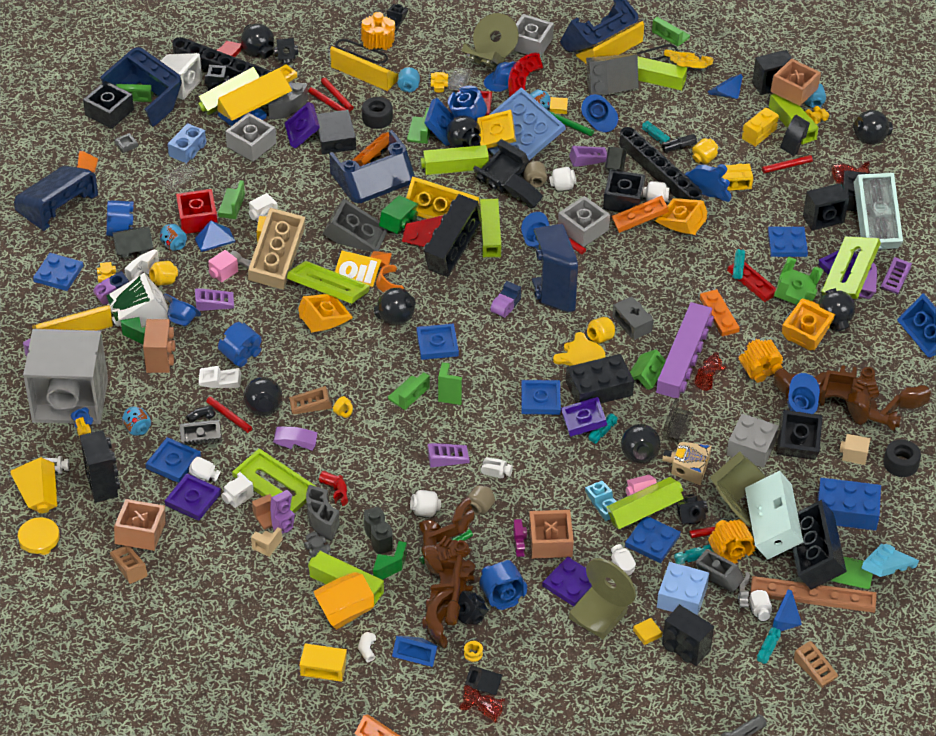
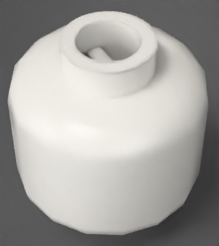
[549,167,576,191]
[643,181,669,202]
[410,490,441,517]

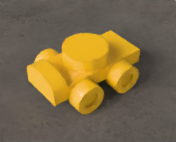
[431,72,448,93]
[805,106,829,125]
[97,262,116,283]
[75,417,91,438]

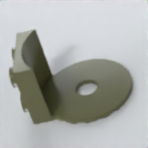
[462,13,519,69]
[710,451,766,528]
[569,558,636,640]

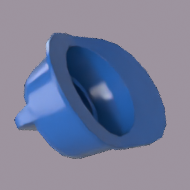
[484,61,516,92]
[581,94,618,132]
[521,212,550,249]
[163,293,201,326]
[787,373,820,414]

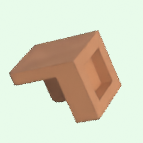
[252,494,272,530]

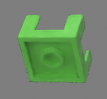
[774,257,823,305]

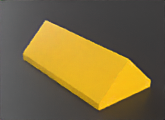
[576,21,644,63]
[330,46,399,91]
[217,68,292,121]
[406,176,479,219]
[32,305,113,331]

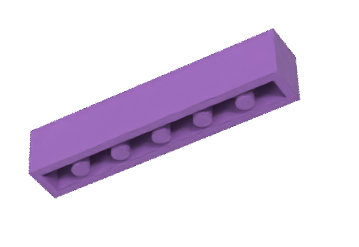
[656,302,714,399]

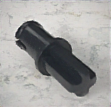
[662,134,697,153]

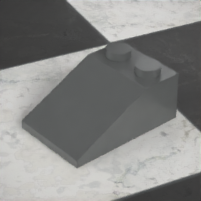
[586,54,639,95]
[322,199,388,252]

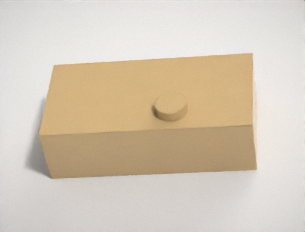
[248,208,305,289]

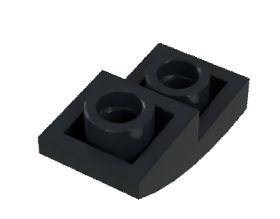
[387,4,408,33]
[780,115,810,156]
[503,174,543,209]

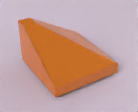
[77,151,98,172]
[370,251,392,267]

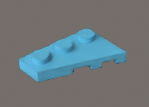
[862,544,919,577]

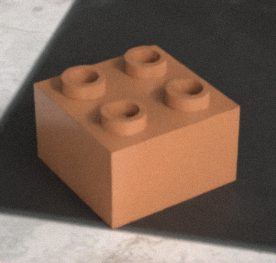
[771,59,821,106]
[143,319,176,373]
[114,499,165,551]
[529,510,574,559]

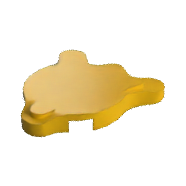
[664,49,713,68]
[553,332,606,366]

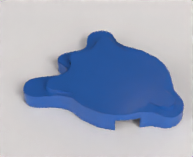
[685,164,732,202]

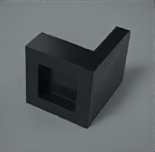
[465,665,503,695]

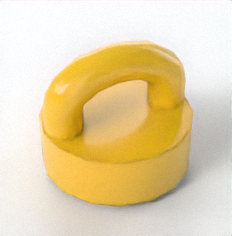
[333,396,353,418]

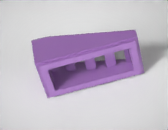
[569,146,607,167]
[881,257,912,294]
[195,289,234,311]
[427,443,470,468]

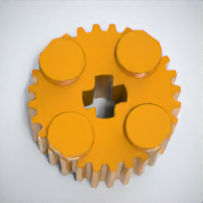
[361,12,395,50]
[738,339,783,383]
[708,519,756,564]

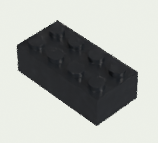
[423,194,482,278]
[793,500,847,590]

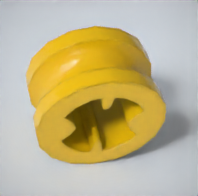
[464,641,483,662]

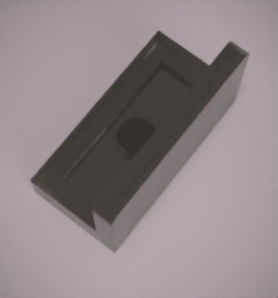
[663,398,693,444]

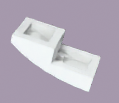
[125,249,159,282]
[199,366,241,388]

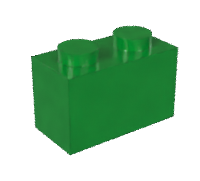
[379,195,418,234]

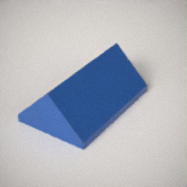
[897,293,936,358]

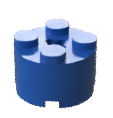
[448,86,487,122]
[106,200,133,237]
[218,322,261,368]
[479,560,527,610]

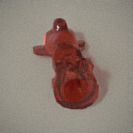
[832,162,870,184]
[695,352,727,391]
[459,685,506,724]

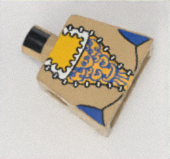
[662,442,711,485]

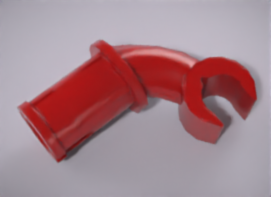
[319,471,348,507]

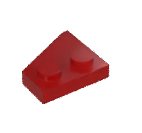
[402,215,443,247]

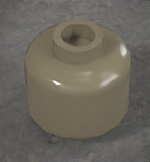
[523,161,547,188]
[467,486,495,515]

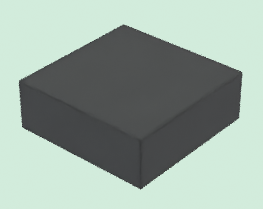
[114,133,138,153]

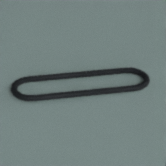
[335,39,388,64]
[632,44,678,60]

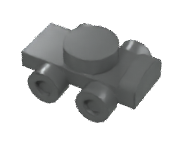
[304,532,331,558]

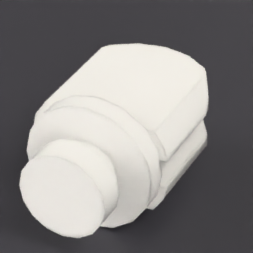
[44,456,69,474]
[189,457,221,482]
[481,457,513,478]
[611,544,636,575]
[749,590,772,621]

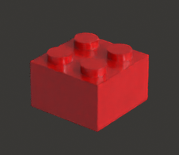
[176,189,218,234]

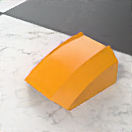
[655,198,707,235]
[298,294,353,333]
[782,298,836,351]
[314,572,374,630]

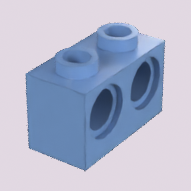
[168,123,207,163]

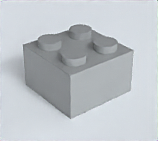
[513,14,554,57]
[225,113,276,162]
[558,196,610,247]
[727,414,779,468]

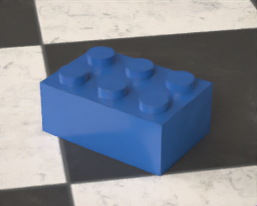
[817,478,881,531]

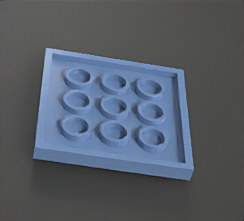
[487,88,566,160]

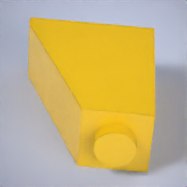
[11,457,57,513]

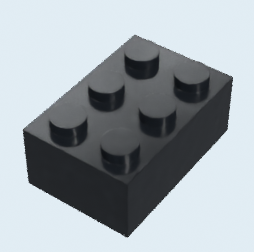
[566,354,634,404]
[79,430,121,503]

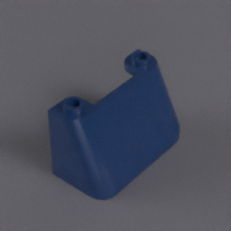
[560,0,639,52]
[14,165,98,231]

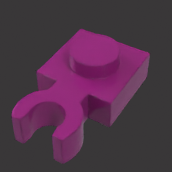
[513,519,527,557]

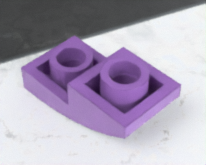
[273,427,317,451]
[271,490,295,534]

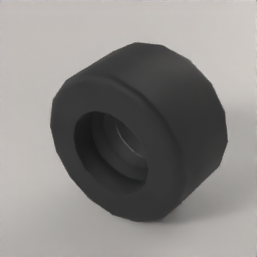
[362,97,393,129]
[883,439,921,477]

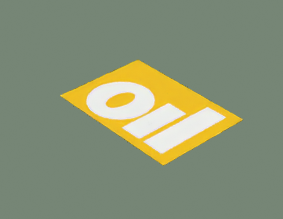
[335,251,381,287]

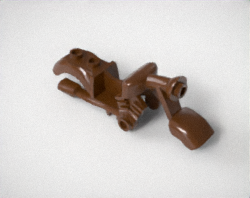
[774,365,931,432]
[419,497,476,648]

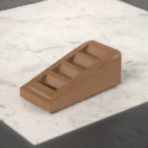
[289,386,332,414]
[110,546,148,584]
[793,641,838,688]

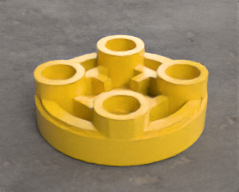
[18,517,60,555]

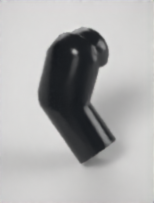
[186,405,216,423]

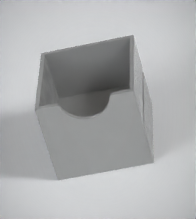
[23,329,108,424]

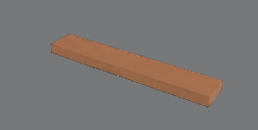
[750,576,877,613]

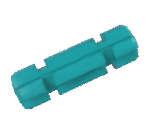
[642,121,670,144]
[732,249,745,280]
[588,413,618,444]
[674,544,714,564]
[757,627,781,664]

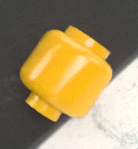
[692,138,718,164]
[149,261,178,286]
[587,317,615,343]

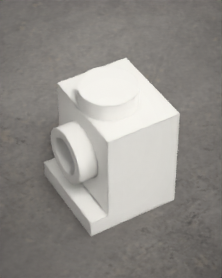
[249,193,278,222]
[221,472,254,508]

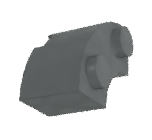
[268,83,308,119]
[306,485,340,541]

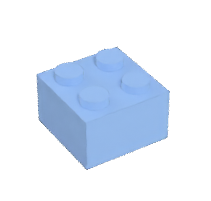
[657,562,709,615]

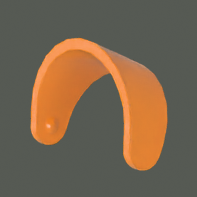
[376,265,404,292]

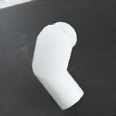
[358,632,376,663]

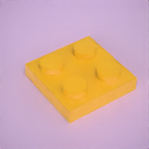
[477,110,516,149]

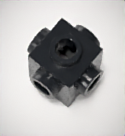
[274,38,298,64]
[205,65,230,91]
[676,493,708,524]
[458,591,489,625]

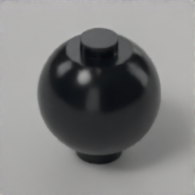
[241,23,274,59]
[853,110,893,144]
[446,115,481,148]
[374,288,416,325]
[818,288,855,332]
[243,377,283,416]
[621,424,661,464]

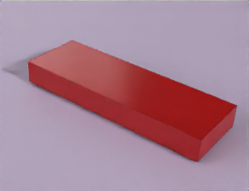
[727,262,776,302]

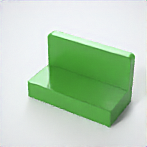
[652,17,690,47]
[116,84,154,102]
[407,108,431,144]
[218,180,245,219]
[630,349,666,389]
[438,362,462,405]
[388,372,430,410]
[830,556,873,589]

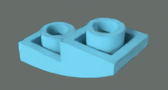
[585,481,617,521]

